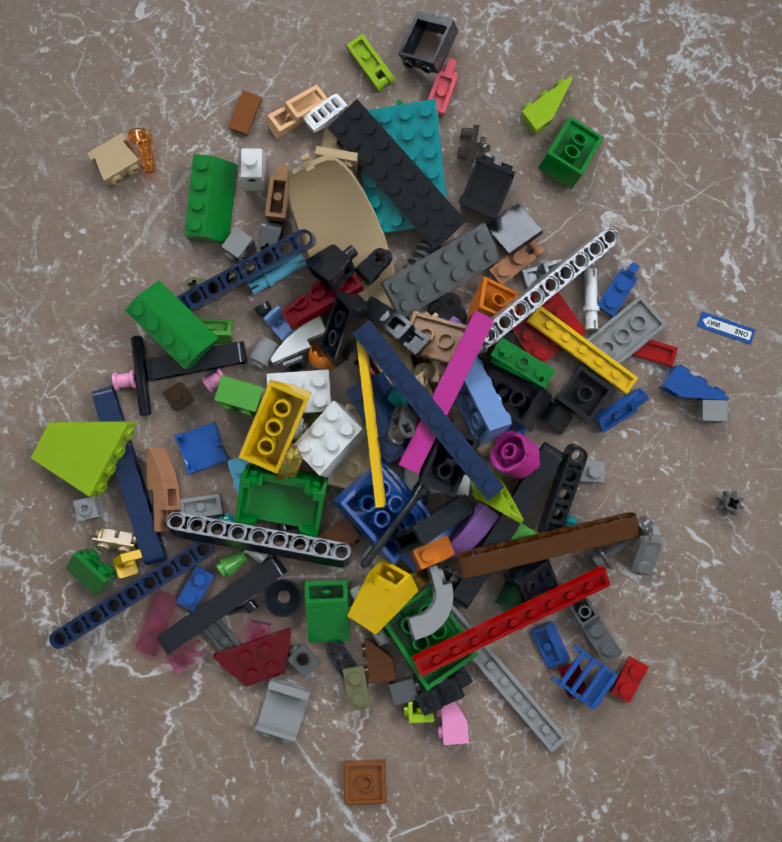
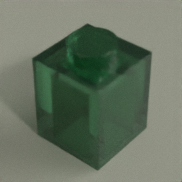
[495,581,524,612]

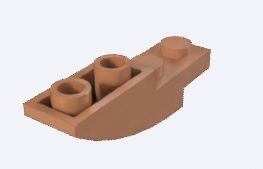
[146,448,181,532]

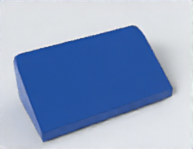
[530,620,570,668]

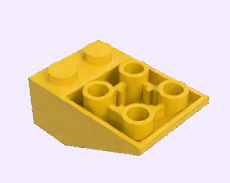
[347,559,418,635]

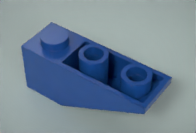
[659,365,729,401]

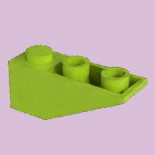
[520,76,573,137]

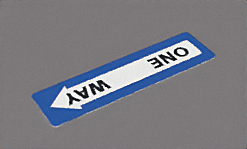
[697,312,755,344]

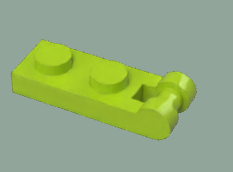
[346,33,395,92]

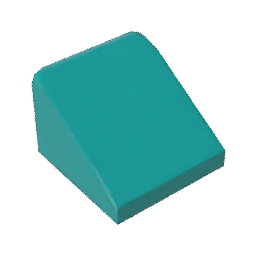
[387,386,408,407]

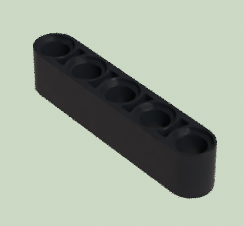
[145,341,248,381]
[537,443,588,533]

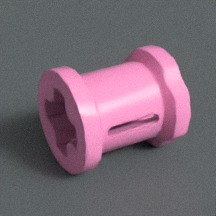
[202,368,225,394]
[112,370,136,391]

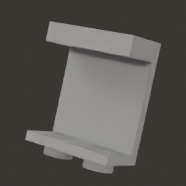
[255,677,311,743]

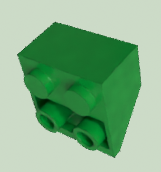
[65,549,117,596]

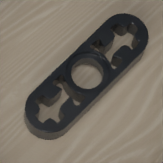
[326,641,369,687]

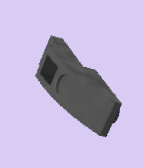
[568,597,623,665]

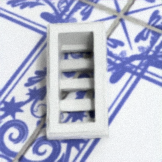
[303,93,348,133]

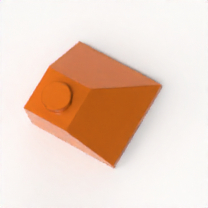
[467,276,519,327]

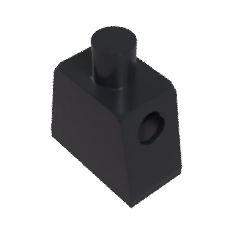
[305,245,358,294]

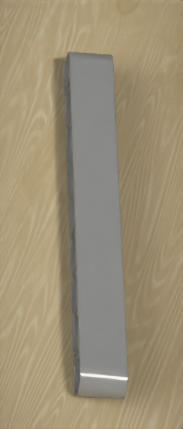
[482,228,619,345]

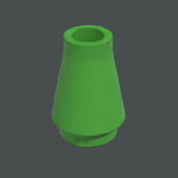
[215,550,248,578]

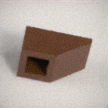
[361,638,396,684]

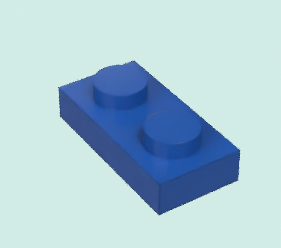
[176,565,215,611]

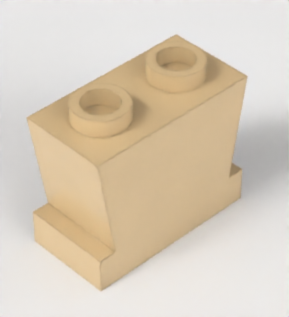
[87,133,143,186]

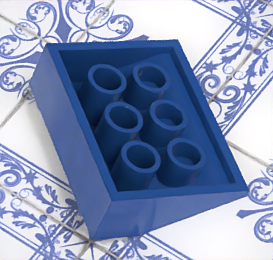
[332,459,429,564]

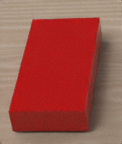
[632,340,678,368]

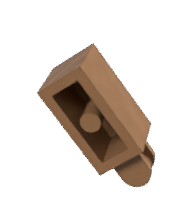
[265,164,290,224]

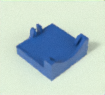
[174,422,229,475]

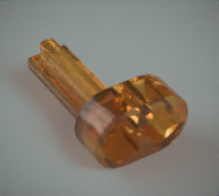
[127,128,156,174]

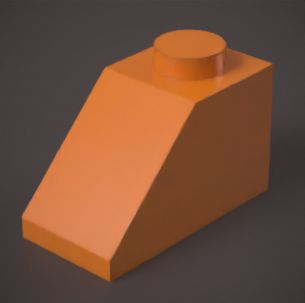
[409,535,455,571]

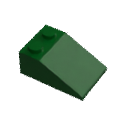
[538,116,604,190]

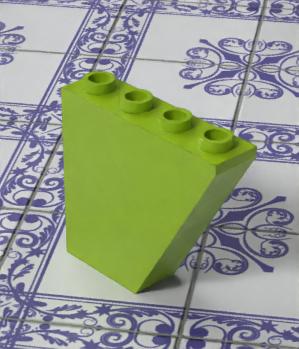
[31,421,137,497]

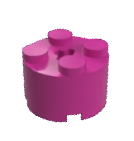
[490,431,540,479]

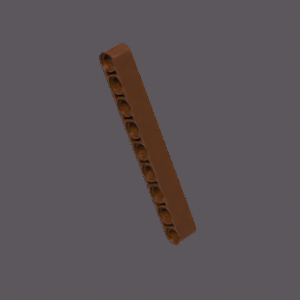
[456,512,640,578]

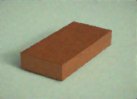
[228,90,262,136]

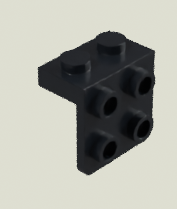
[503,559,558,602]

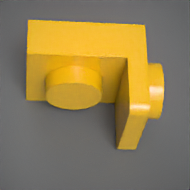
[113,549,142,579]

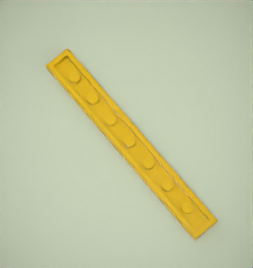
[356,339,386,508]

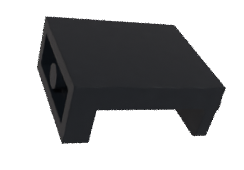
[458,155,516,219]

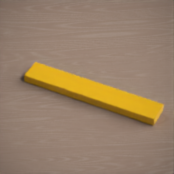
[526,306,638,395]

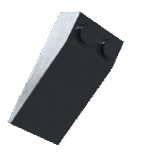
[478,356,552,433]

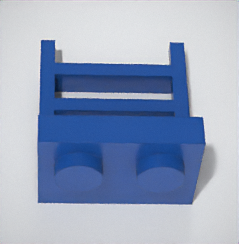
[551,645,618,710]

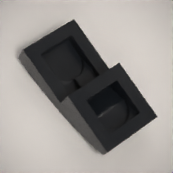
[415,676,465,716]

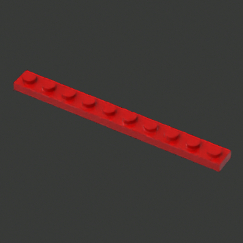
[412,566,611,677]

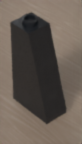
[391,494,474,554]

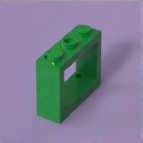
[487,337,556,389]

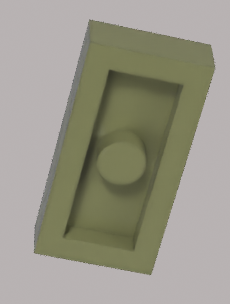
[343,665,371,712]

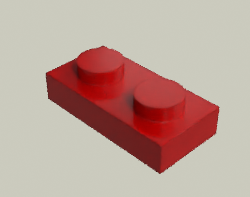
[609,655,649,703]

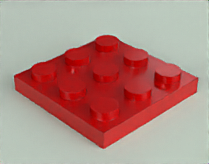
[512,285,587,363]

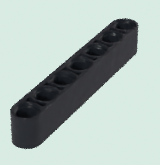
[155,556,288,655]

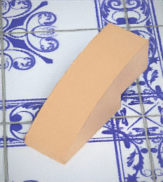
[265,85,328,139]

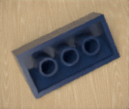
[346,372,416,464]

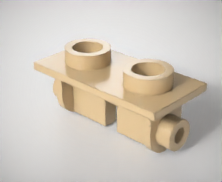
[92,528,137,554]

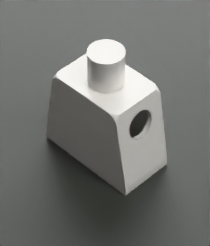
[241,148,266,191]

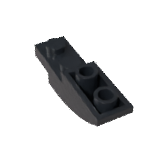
[363,296,431,357]

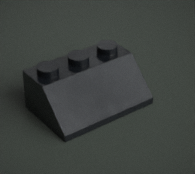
[320,291,367,367]

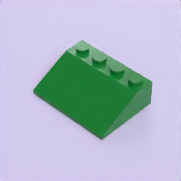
[384,585,479,691]

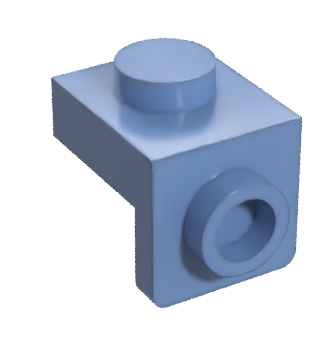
[263,306,298,342]

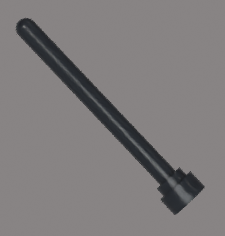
[361,482,430,569]

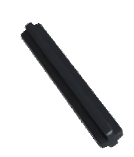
[131,336,152,416]

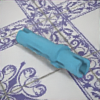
[248,254,307,295]

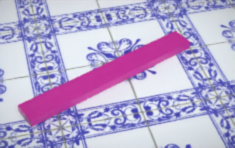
[398,310,494,474]

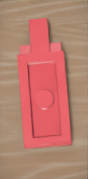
[428,58,458,117]

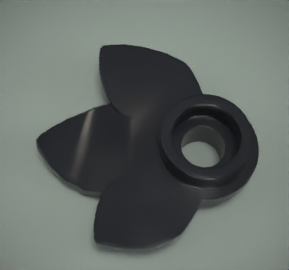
[427,292,467,325]

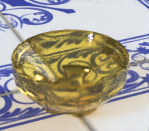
[276,443,303,481]

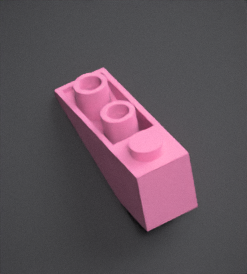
[435,680,469,745]

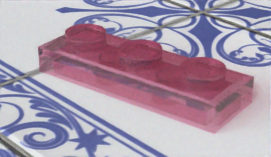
[135,589,178,656]

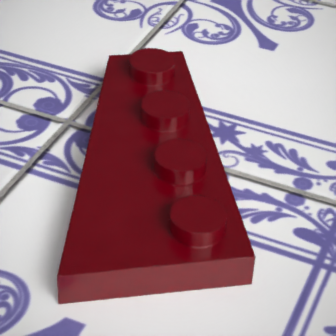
[282,273,364,330]

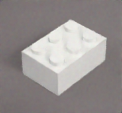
[267,370,332,415]
[292,401,367,478]

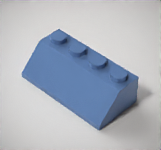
[454,356,512,448]

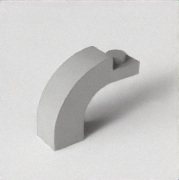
[406,565,453,640]

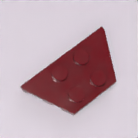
[213,627,291,687]

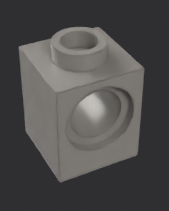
[222,227,255,262]
[697,400,730,422]
[73,496,105,522]

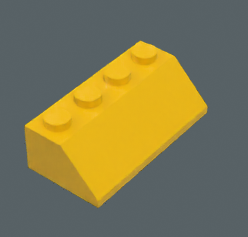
[239,380,312,474]

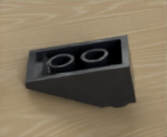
[418,431,479,497]

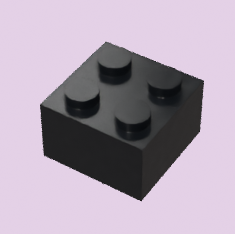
[553,365,614,424]

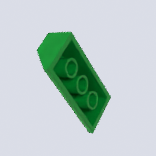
[184,154,238,244]
[125,281,219,369]

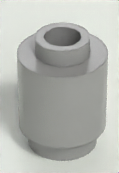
[250,337,278,369]

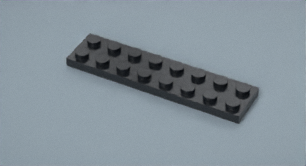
[328,99,466,250]

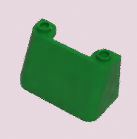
[234,463,328,538]

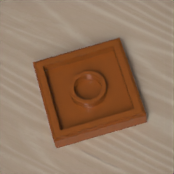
[343,759,386,805]

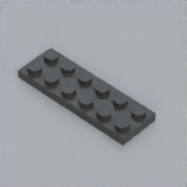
[380,223,502,317]

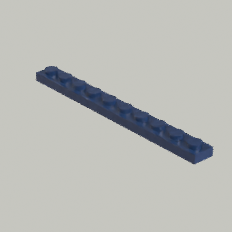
[353,320,505,501]

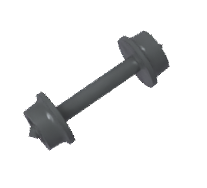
[588,515,653,570]

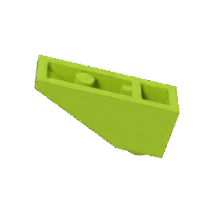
[470,470,524,523]

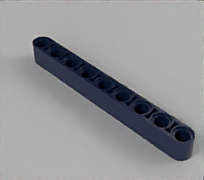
[177,229,316,312]
[92,385,167,566]
[49,542,215,649]

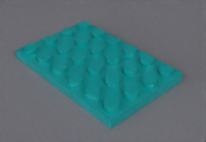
[362,99,447,234]

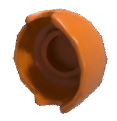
[309,345,335,370]

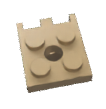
[315,125,360,176]

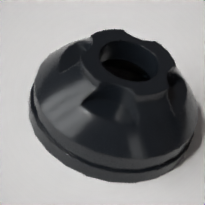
[264,579,302,617]

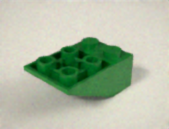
[305,578,350,643]

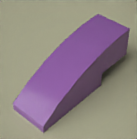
[449,502,500,562]

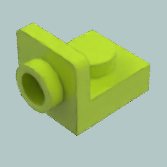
[404,701,434,723]

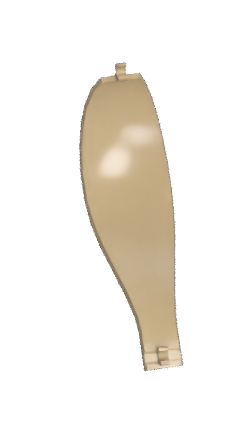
[287,153,415,405]

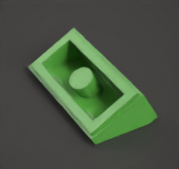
[199,318,233,344]

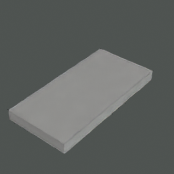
[587,295,668,364]

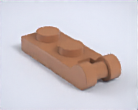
[488,239,546,285]

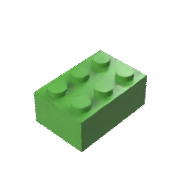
[214,375,266,418]

